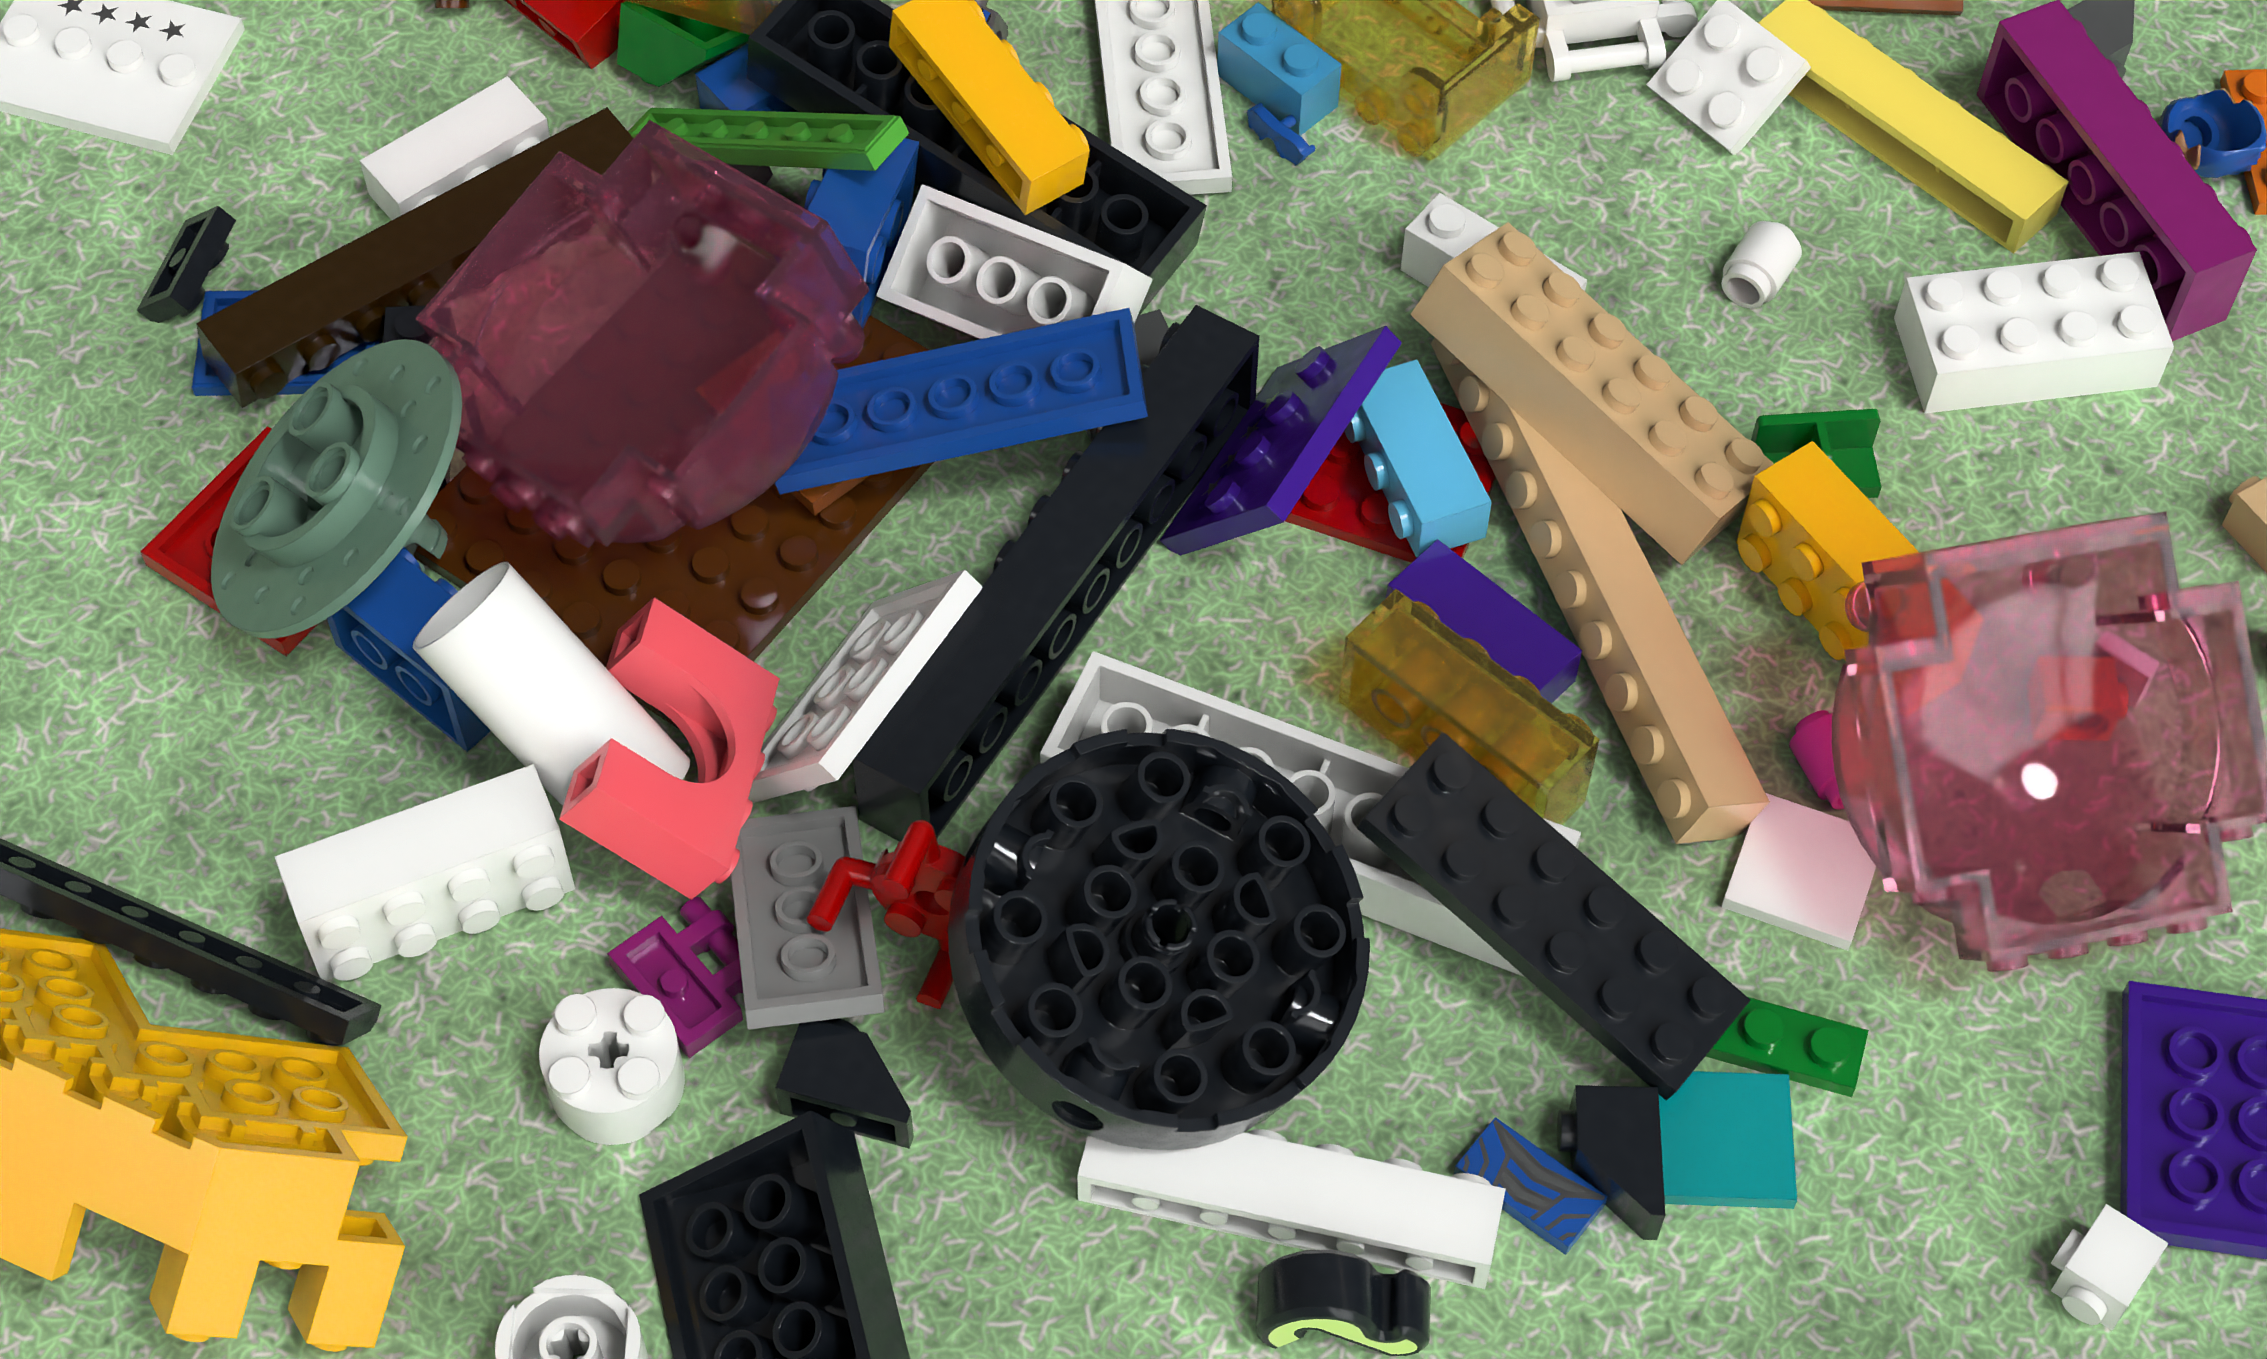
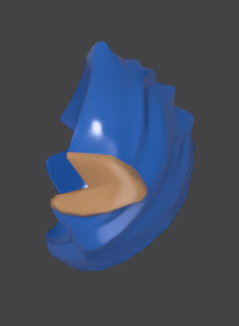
[2158,88,2267,178]

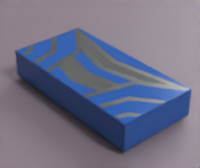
[1453,1117,1607,1255]

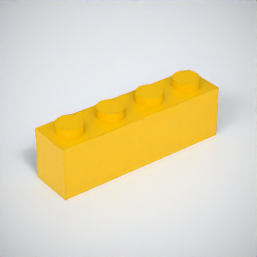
[889,0,1090,215]

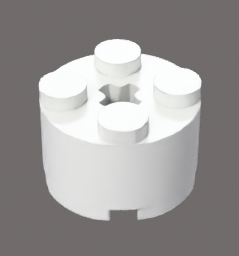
[539,988,685,1145]
[495,1275,649,1359]

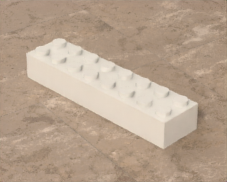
[1040,651,1581,977]

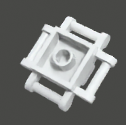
[1490,0,1698,82]

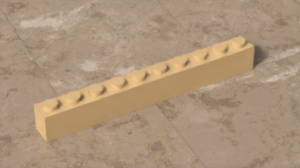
[1430,338,1770,844]

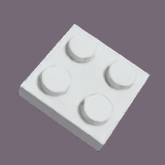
[1646,0,1811,155]

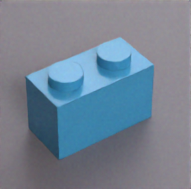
[1217,2,1342,136]

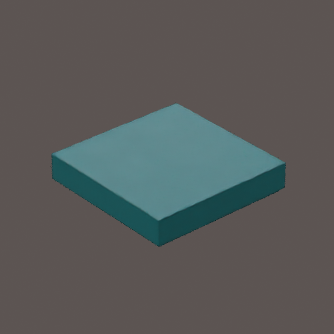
[1659,1071,1797,1209]

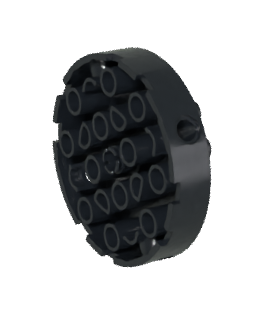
[948,729,1370,1150]

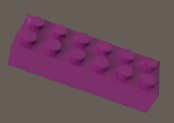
[1976,0,2257,341]

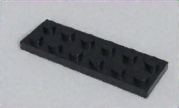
[1357,732,1751,1101]

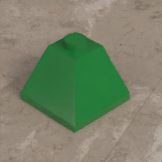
[617,0,774,87]

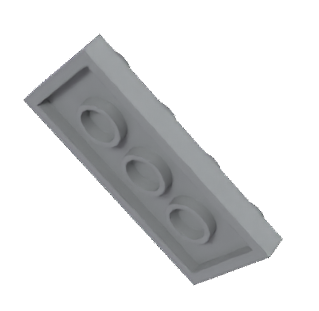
[731,806,885,1030]

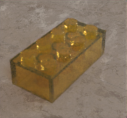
[1338,589,1600,825]

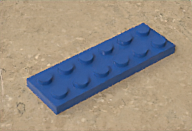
[767,308,1148,494]

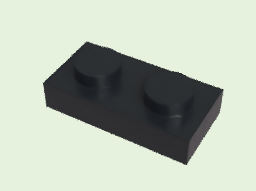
[137,206,236,323]

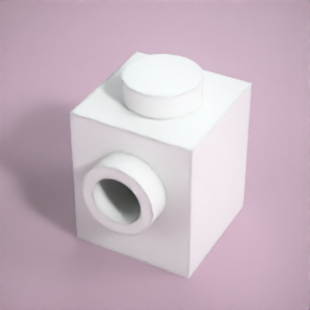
[2051,1204,2168,1330]

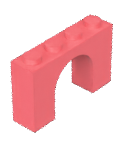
[559,597,780,900]

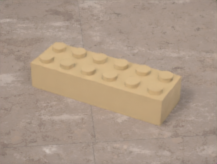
[1410,222,1774,565]

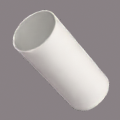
[413,562,690,844]

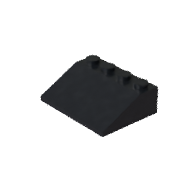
[639,1110,910,1359]

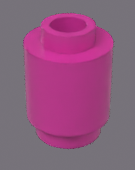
[1789,710,1878,810]

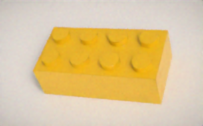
[1736,441,1981,718]

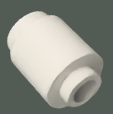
[1721,221,1802,309]

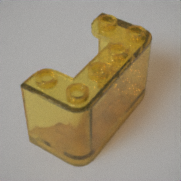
[1271,0,1540,160]

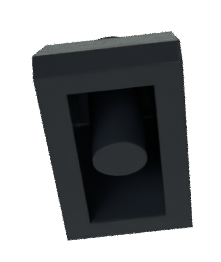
[775,1018,914,1149]
[1557,1085,1666,1240]

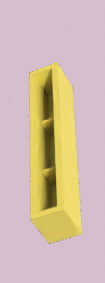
[1758,0,2069,254]

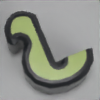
[1256,1249,1431,1356]

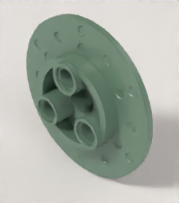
[211,339,462,638]

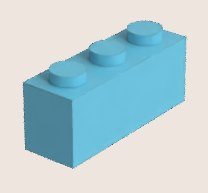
[1344,359,1492,558]

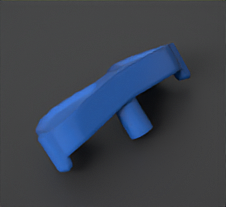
[1247,103,1316,166]

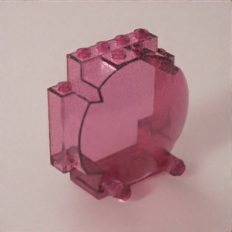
[416,120,870,548]
[1832,511,2267,972]

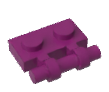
[607,896,743,1058]

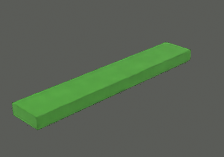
[628,108,909,171]

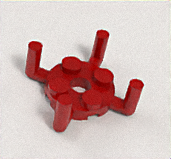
[807,820,965,1010]

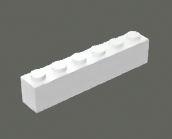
[1077,1129,1506,1289]

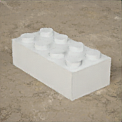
[876,184,1153,340]
[1894,252,2174,413]
[274,764,575,981]

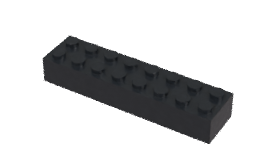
[747,0,1207,315]

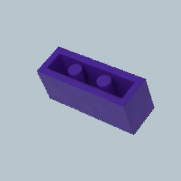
[1384,539,1582,728]

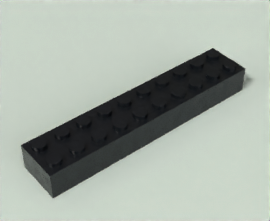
[853,305,1260,842]

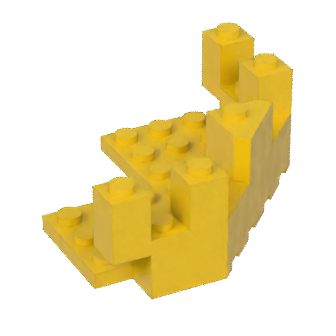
[0,928,408,1352]

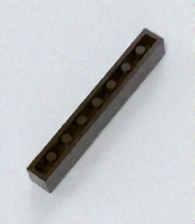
[196,107,648,408]

